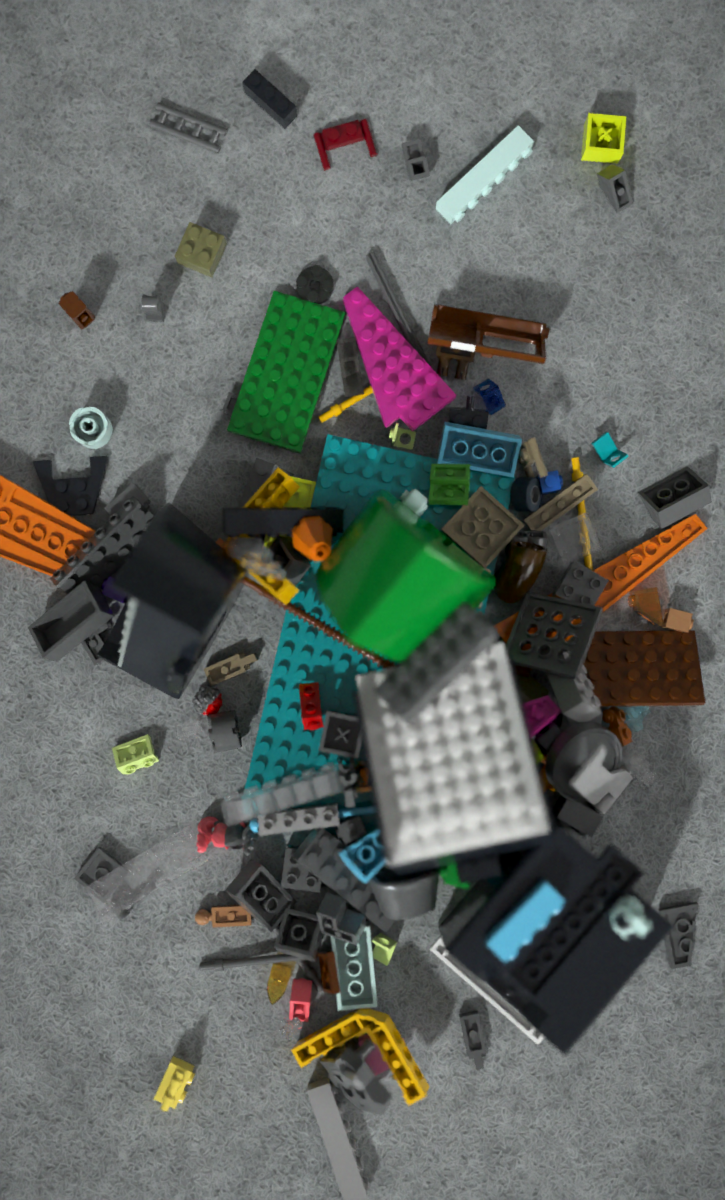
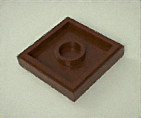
[318,951,340,994]

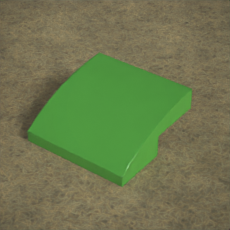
[429,464,470,505]

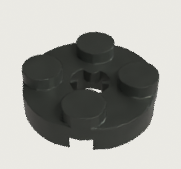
[296,265,334,304]

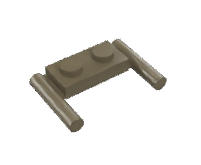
[518,438,548,478]

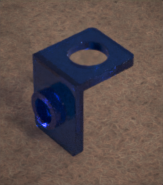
[473,379,506,415]

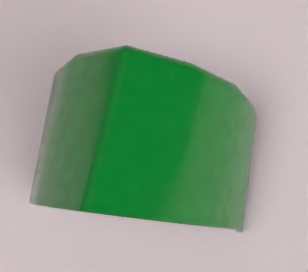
[315,490,496,661]

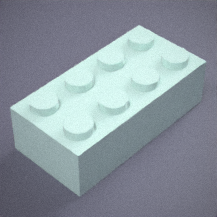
[331,921,378,1011]

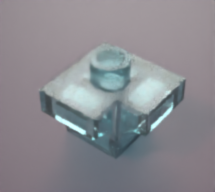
[618,706,651,732]

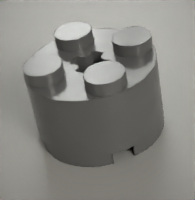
[207,710,242,753]

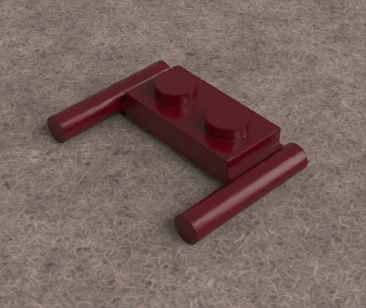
[313,119,377,171]

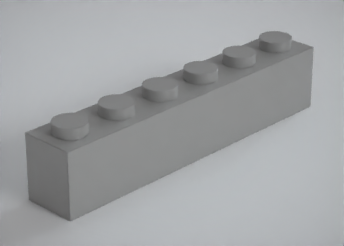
[307,1077,371,1200]

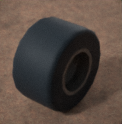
[510,477,543,512]

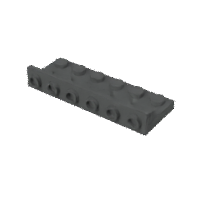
[50,496,154,594]

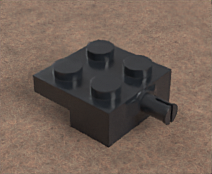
[448,396,489,429]

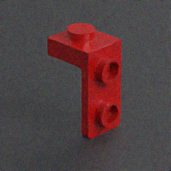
[299,682,324,730]

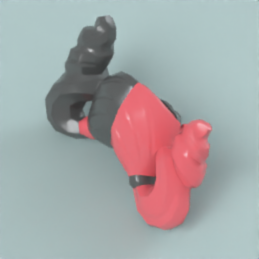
[196,815,259,856]

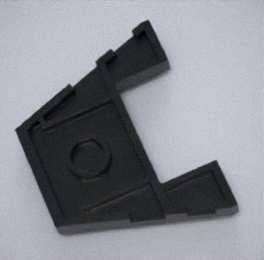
[33,456,108,516]

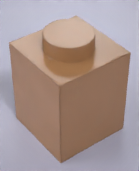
[661,608,694,633]

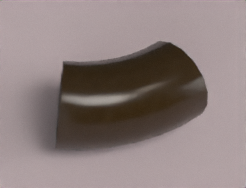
[493,541,548,604]

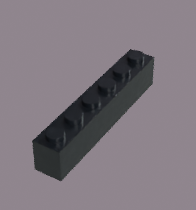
[222,507,344,538]

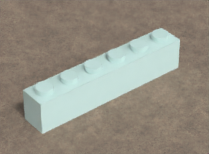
[436,125,534,224]

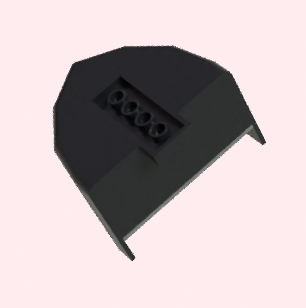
[97,502,249,699]

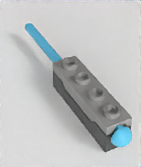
[250,802,375,836]

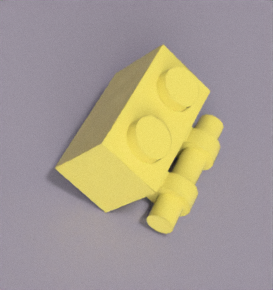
[154,1056,195,1111]

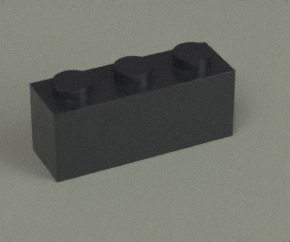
[242,69,298,129]

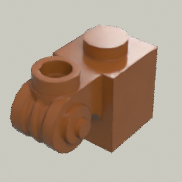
[602,707,632,747]

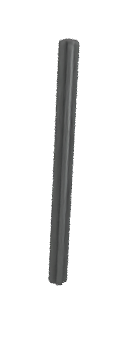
[366,252,432,368]

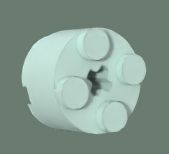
[69,407,113,449]

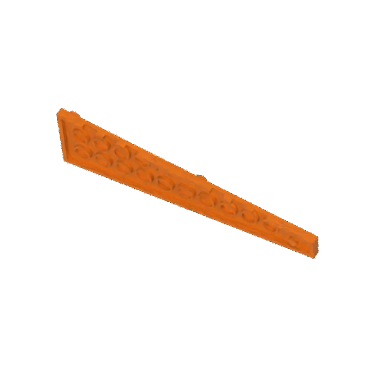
[493,514,708,670]

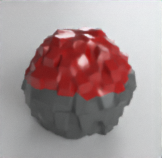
[192,685,223,715]

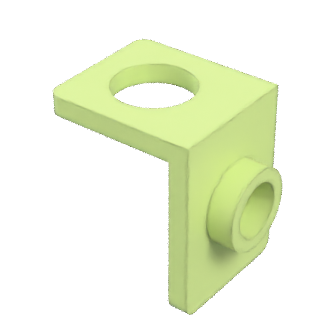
[389,423,416,450]
[371,933,397,966]

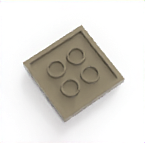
[441,486,524,568]

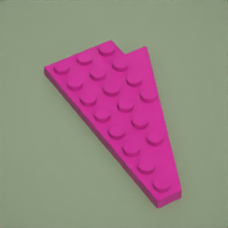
[343,286,457,432]

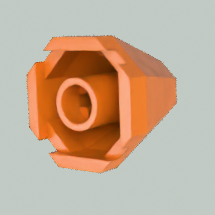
[292,516,333,562]

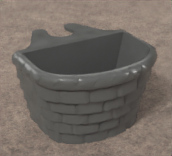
[369,863,440,920]

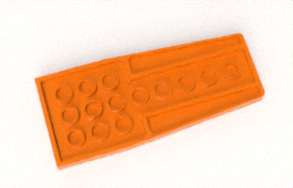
[0,475,96,576]

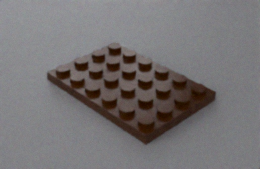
[583,631,706,706]

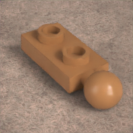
[195,905,252,927]

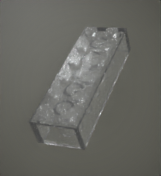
[220,762,344,826]

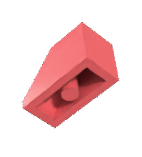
[289,978,312,1022]

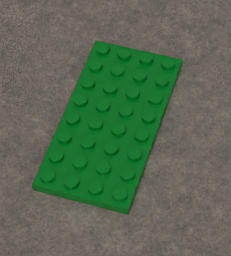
[227,291,346,454]

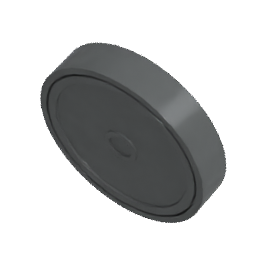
[545,722,623,802]

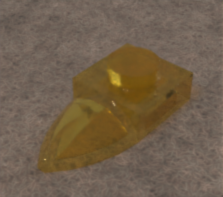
[267,963,292,1004]

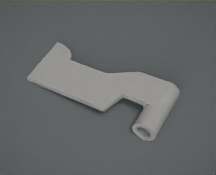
[570,744,633,814]

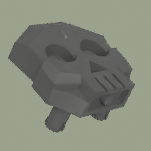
[320,1038,392,1115]

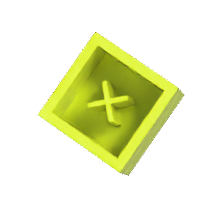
[581,113,626,164]

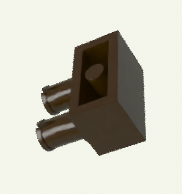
[436,346,475,380]

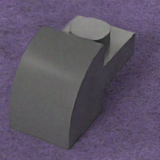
[401,139,430,181]

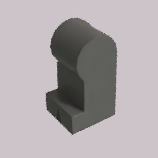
[142,294,165,322]

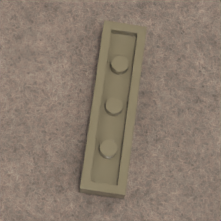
[523,474,598,531]

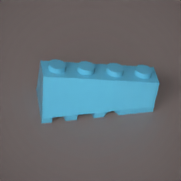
[338,829,385,883]

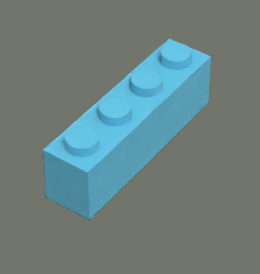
[484,879,565,962]

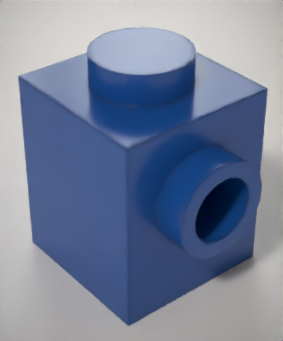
[535,470,563,495]

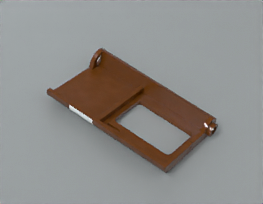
[427,304,549,364]

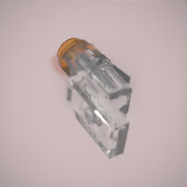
[222,537,286,580]

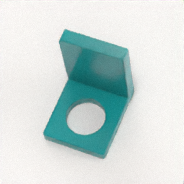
[592,432,629,468]

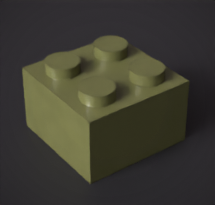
[175,222,227,277]

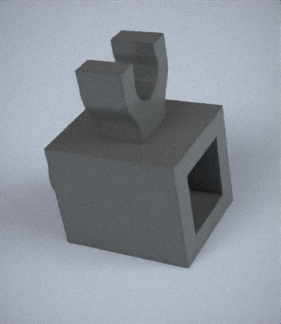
[335,815,367,844]

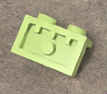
[112,734,159,774]

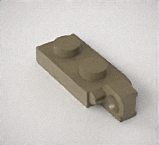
[204,653,258,686]

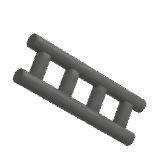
[149,102,228,153]

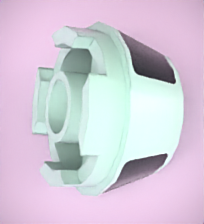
[610,895,652,939]

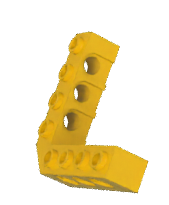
[225,467,300,605]
[291,1008,430,1106]

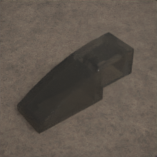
[336,337,364,397]

